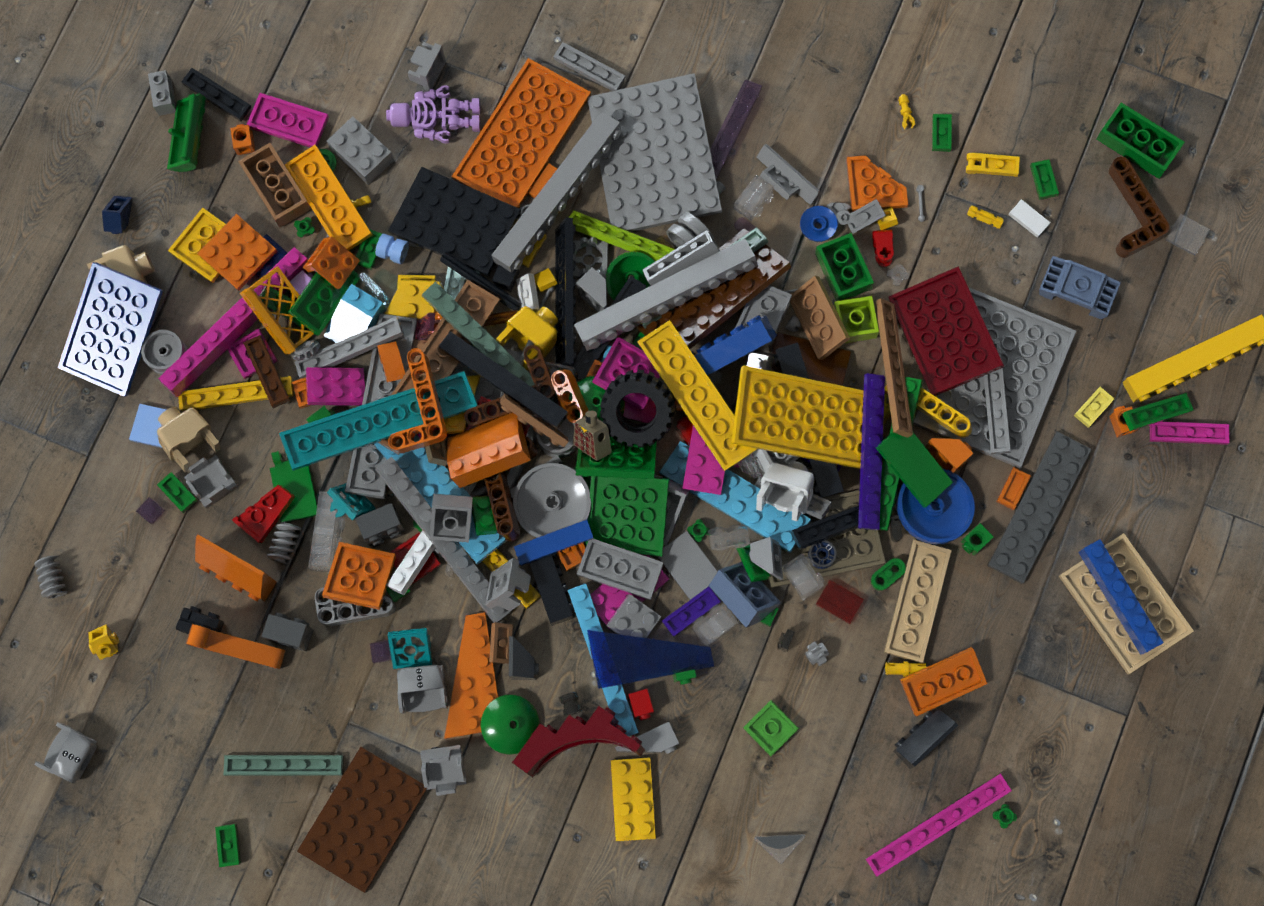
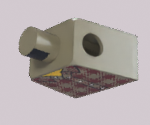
[573,411,612,461]

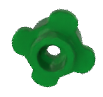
[294,217,315,238]
[687,519,710,542]
[992,804,1017,829]

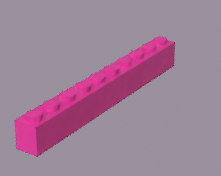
[158,247,308,398]

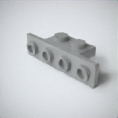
[756,144,820,205]

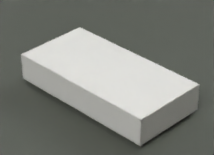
[1009,199,1051,238]

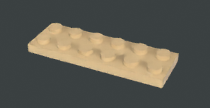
[884,540,951,663]

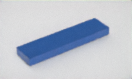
[514,520,594,566]

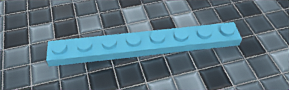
[568,584,639,736]

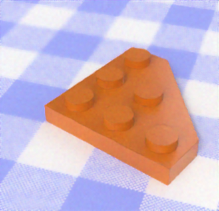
[846,156,908,212]

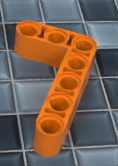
[388,348,447,453]
[186,624,286,669]

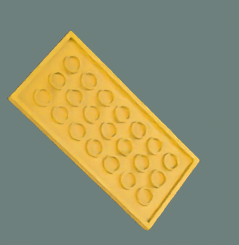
[731,366,887,469]

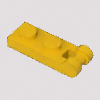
[966,153,1020,177]

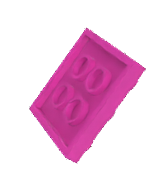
[592,336,660,411]

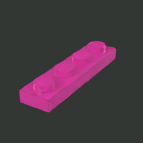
[1149,422,1230,445]

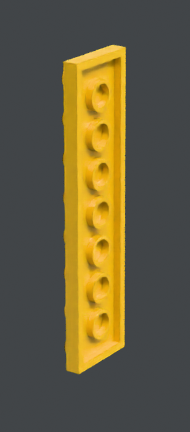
[637,320,757,471]

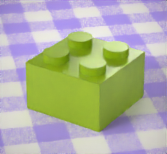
[834,296,879,343]

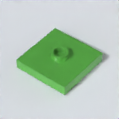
[743,700,799,757]

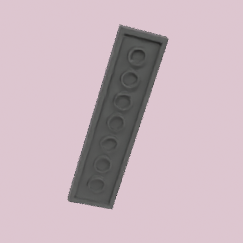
[987,431,1091,584]

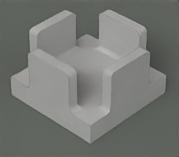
[407,42,446,91]
[184,455,238,509]
[485,558,531,611]
[420,745,467,796]

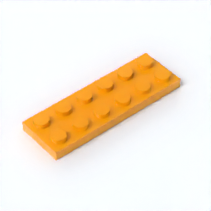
[284,145,373,250]

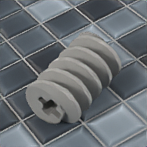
[267,522,301,565]
[34,556,67,599]

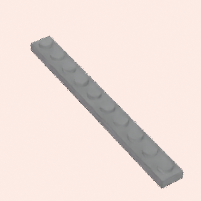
[375,457,511,623]

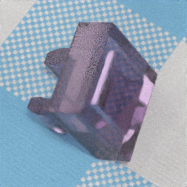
[370,640,392,664]

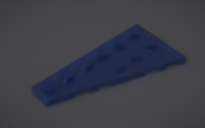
[587,630,714,689]

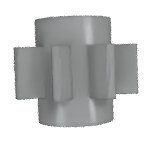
[805,641,829,666]

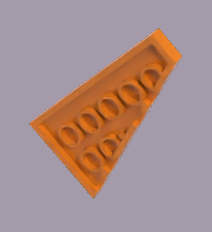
[444,612,499,739]

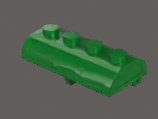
[167,93,206,172]

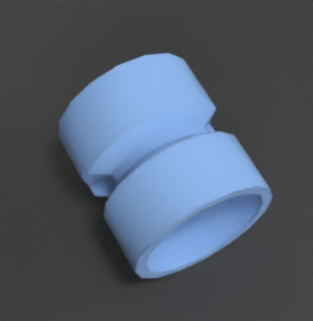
[375,233,409,265]

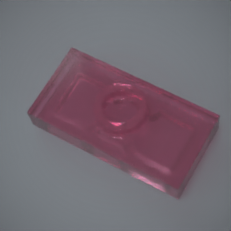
[415,312,435,340]

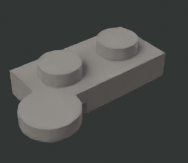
[836,199,886,234]

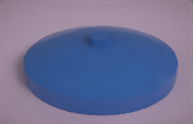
[896,468,975,544]

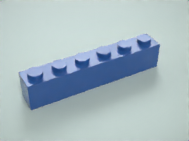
[1078,539,1164,655]

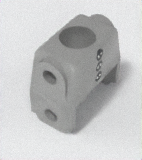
[397,665,448,714]
[34,722,97,784]

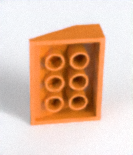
[447,412,531,488]
[195,535,277,602]

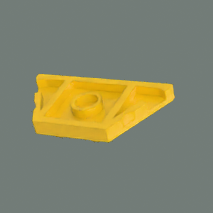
[385,279,444,320]

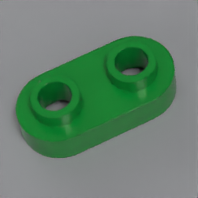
[871,558,906,591]

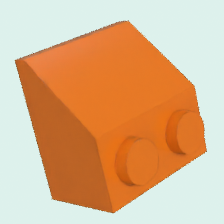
[925,438,973,473]

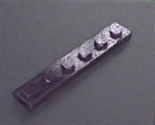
[710,79,762,180]

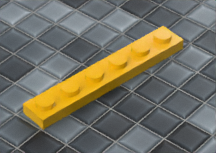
[178,376,294,412]

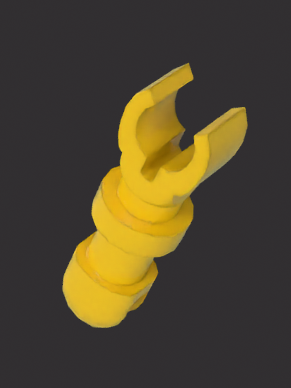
[898,94,915,129]
[351,195,372,209]

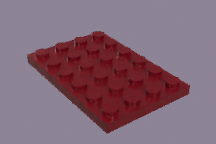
[888,266,1004,396]

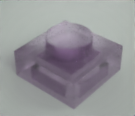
[136,497,165,524]

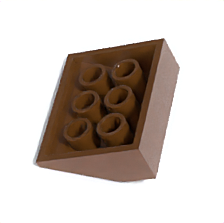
[771,332,851,386]

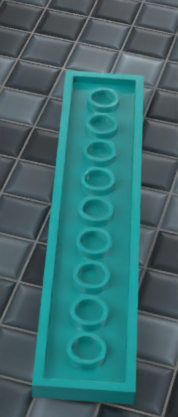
[279,371,478,471]

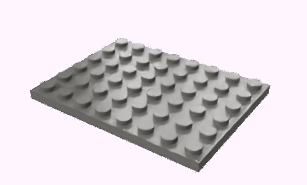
[588,73,722,232]
[913,288,1076,468]

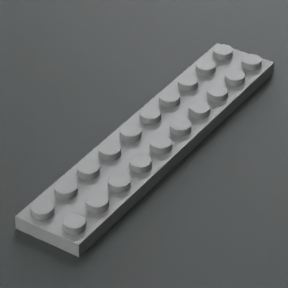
[345,314,417,499]

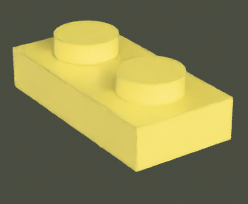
[1074,387,1114,428]

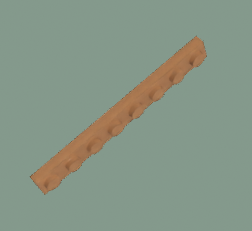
[875,298,913,438]

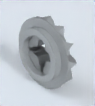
[291,340,320,361]

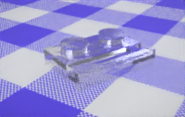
[738,453,765,482]

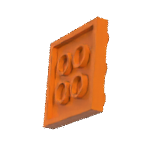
[197,214,277,291]
[322,542,396,610]

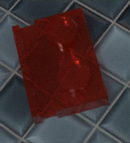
[815,580,864,624]

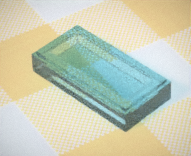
[358,272,391,307]

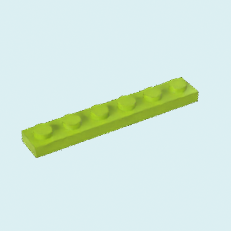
[568,211,675,261]

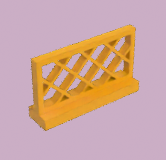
[239,266,314,355]

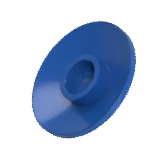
[800,206,838,242]

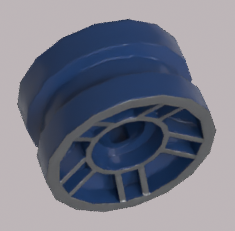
[808,540,836,569]

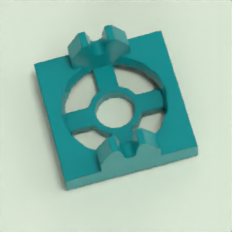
[327,483,376,521]
[388,628,433,669]

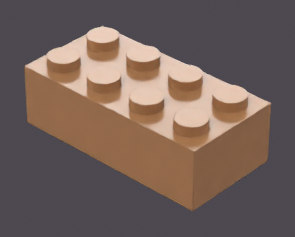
[238,143,311,228]

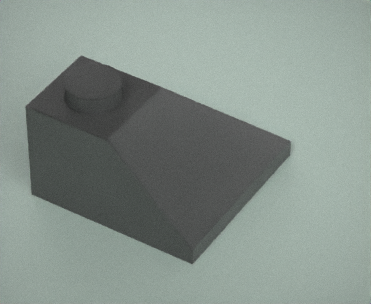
[509,636,539,680]

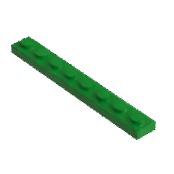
[879,377,923,531]

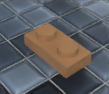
[489,622,513,664]

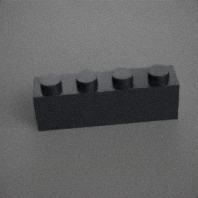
[530,553,575,626]

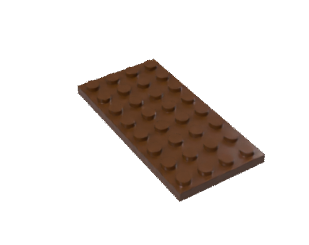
[636,228,791,349]

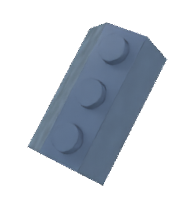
[709,562,781,628]

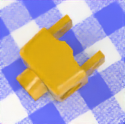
[496,306,558,371]

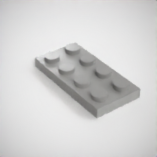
[577,539,664,600]

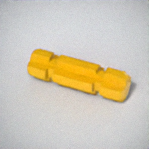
[967,205,1004,229]

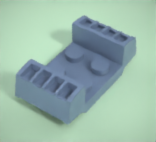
[1039,256,1121,319]

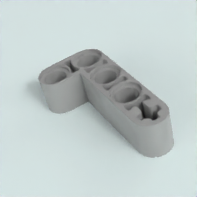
[315,588,396,627]

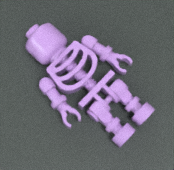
[386,85,480,144]

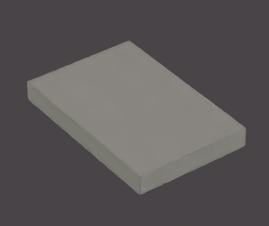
[657,531,718,600]

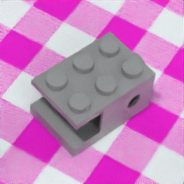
[735,285,792,353]

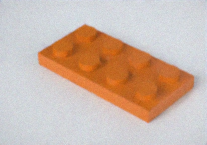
[900,647,987,716]

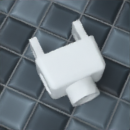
[756,461,814,521]

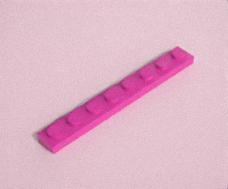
[865,774,1012,877]

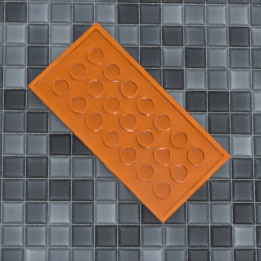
[451,58,591,208]

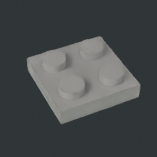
[606,594,661,648]

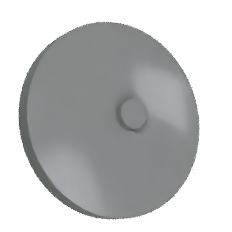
[513,463,591,538]

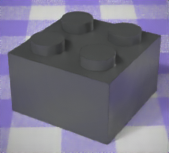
[355,503,405,547]
[261,612,314,652]

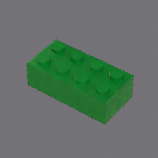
[1096,102,1185,179]

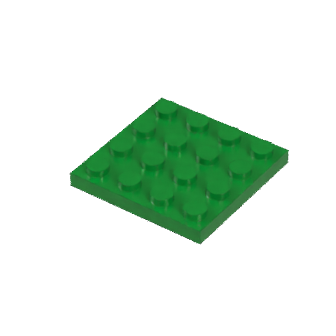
[576,430,657,479]
[586,476,670,556]

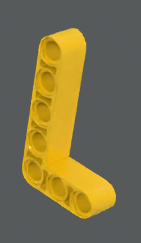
[884,385,972,438]

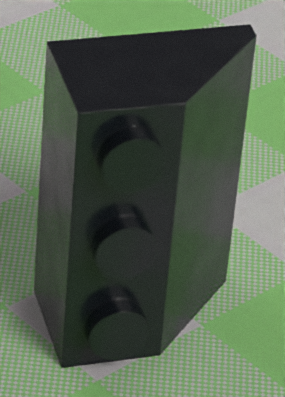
[893,709,958,769]

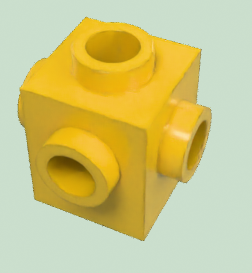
[88,624,120,660]

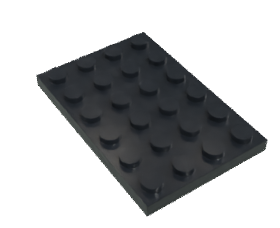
[388,167,521,276]

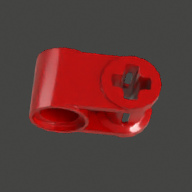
[872,229,894,267]

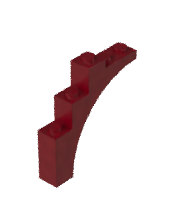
[512,706,646,778]

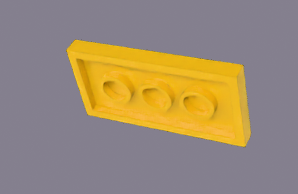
[611,758,656,841]

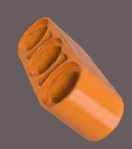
[551,369,589,423]

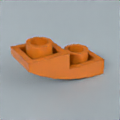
[377,341,405,382]

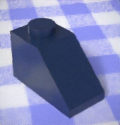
[102,196,133,234]

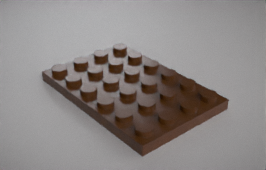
[297,747,427,893]

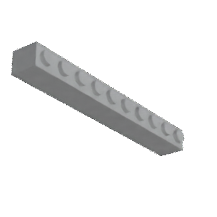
[491,111,621,273]
[574,239,758,351]

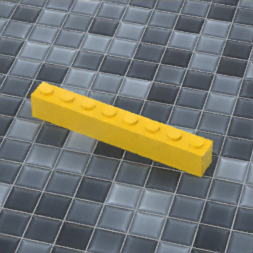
[1123,314,1264,403]

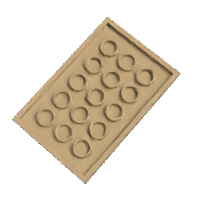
[1059,533,1194,674]

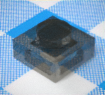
[778,629,795,652]

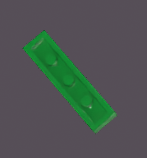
[1122,393,1194,431]

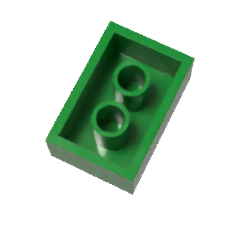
[815,233,874,301]

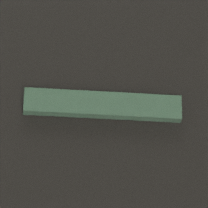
[223,755,344,776]

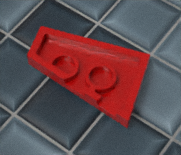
[232,485,295,543]

